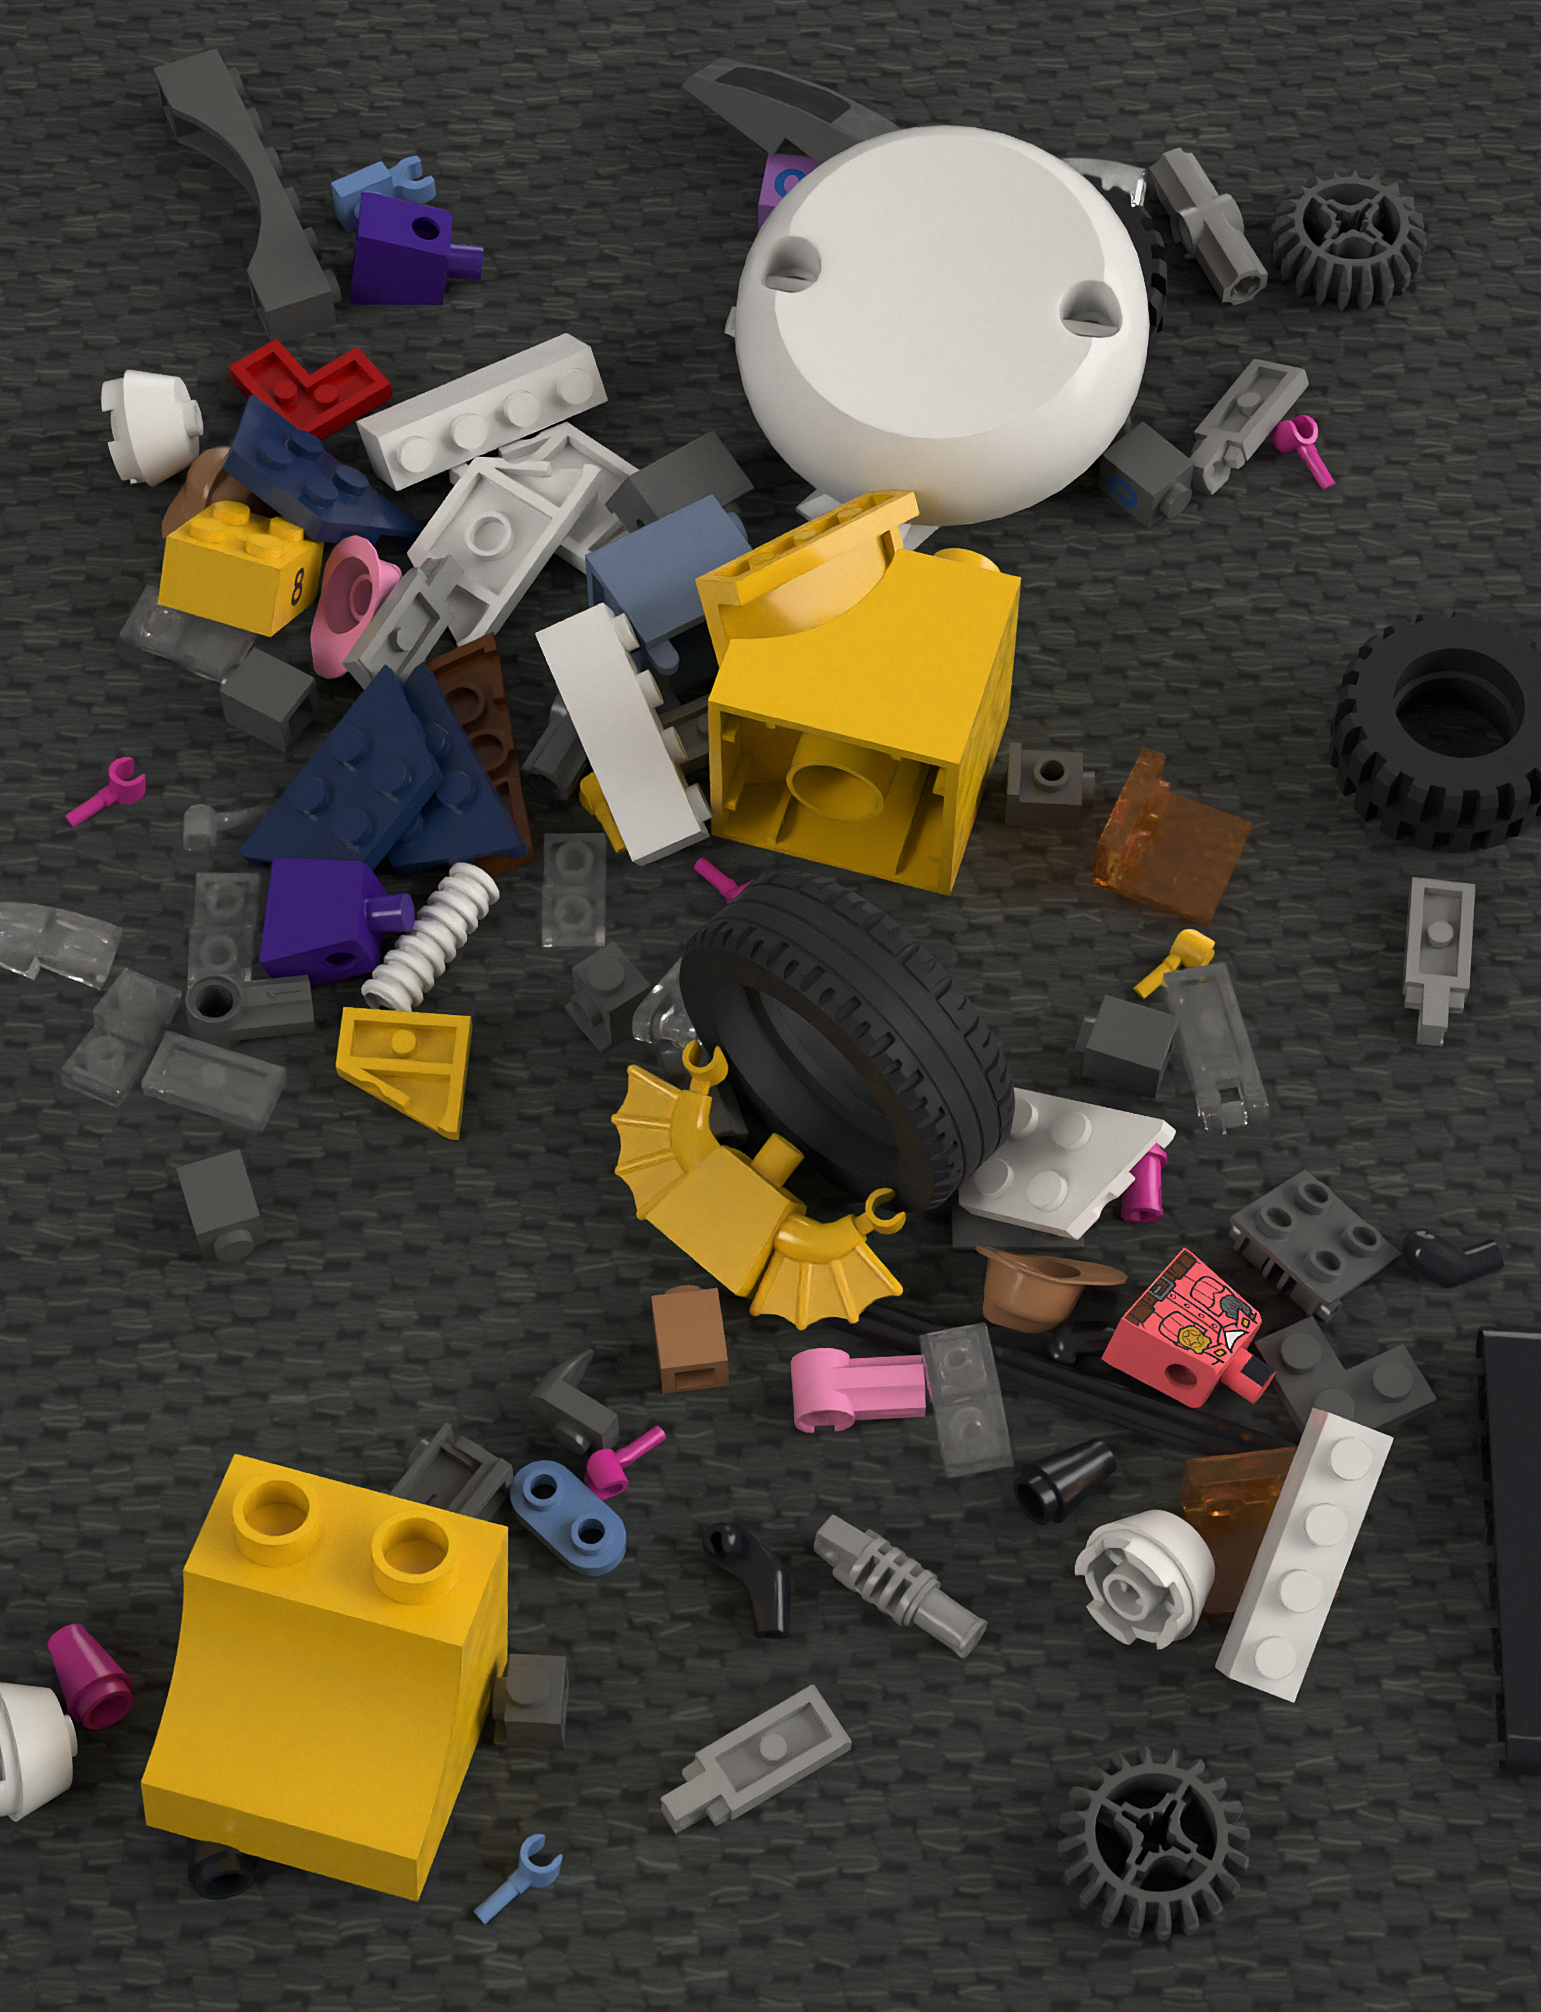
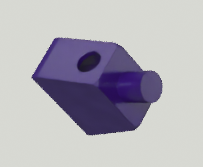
[350,191,484,305]
[259,857,415,988]

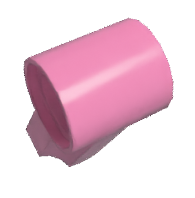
[790,1348,926,1433]

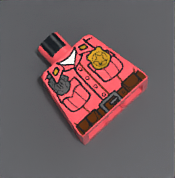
[1101,1248,1276,1408]

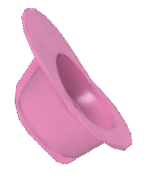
[310,535,402,680]

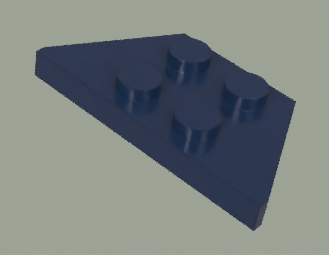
[223,395,424,550]
[386,662,529,875]
[237,664,444,872]

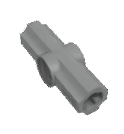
[1148,148,1268,306]

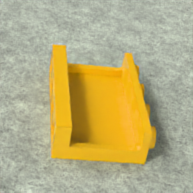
[695,490,919,669]

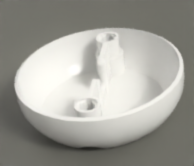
[735,125,1150,526]

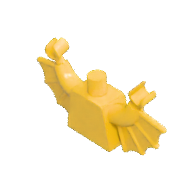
[611,1040,906,1331]

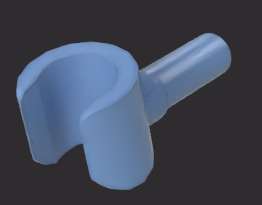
[473,1834,562,1924]

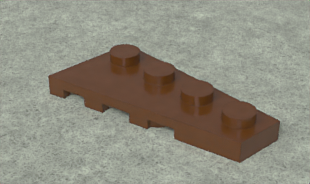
[424,632,536,878]

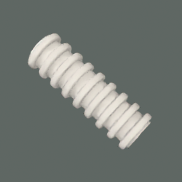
[361,862,499,1012]

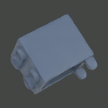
[585,494,753,716]

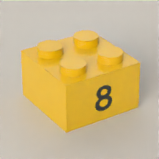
[158,500,324,637]

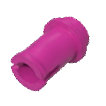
[1121,1142,1167,1223]

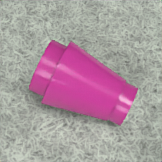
[47,1624,134,1730]

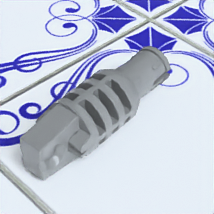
[814,1515,988,1659]

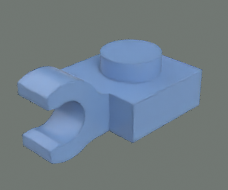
[331,156,436,232]

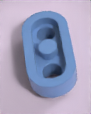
[510,1460,627,1576]

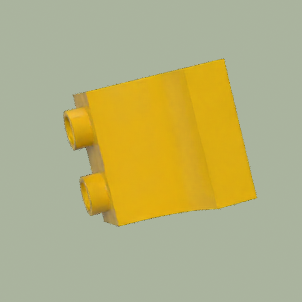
[708,548,1021,896]
[141,1454,508,1902]

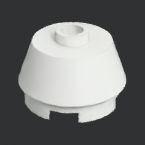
[101,370,203,487]
[1075,1510,1215,1649]
[0,1682,77,1822]

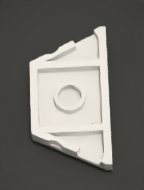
[448,422,639,574]
[407,456,607,647]
[958,1087,1176,1240]

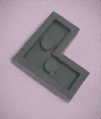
[1252,1316,1437,1435]

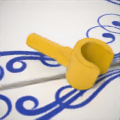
[579,771,627,854]
[1133,929,1215,999]

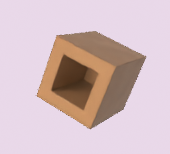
[651,1285,729,1394]

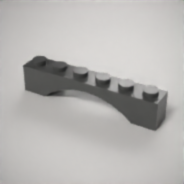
[153,48,342,343]

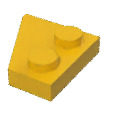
[336,1007,473,1140]

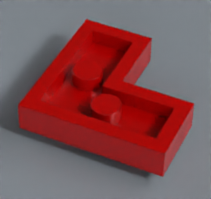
[229,338,393,441]

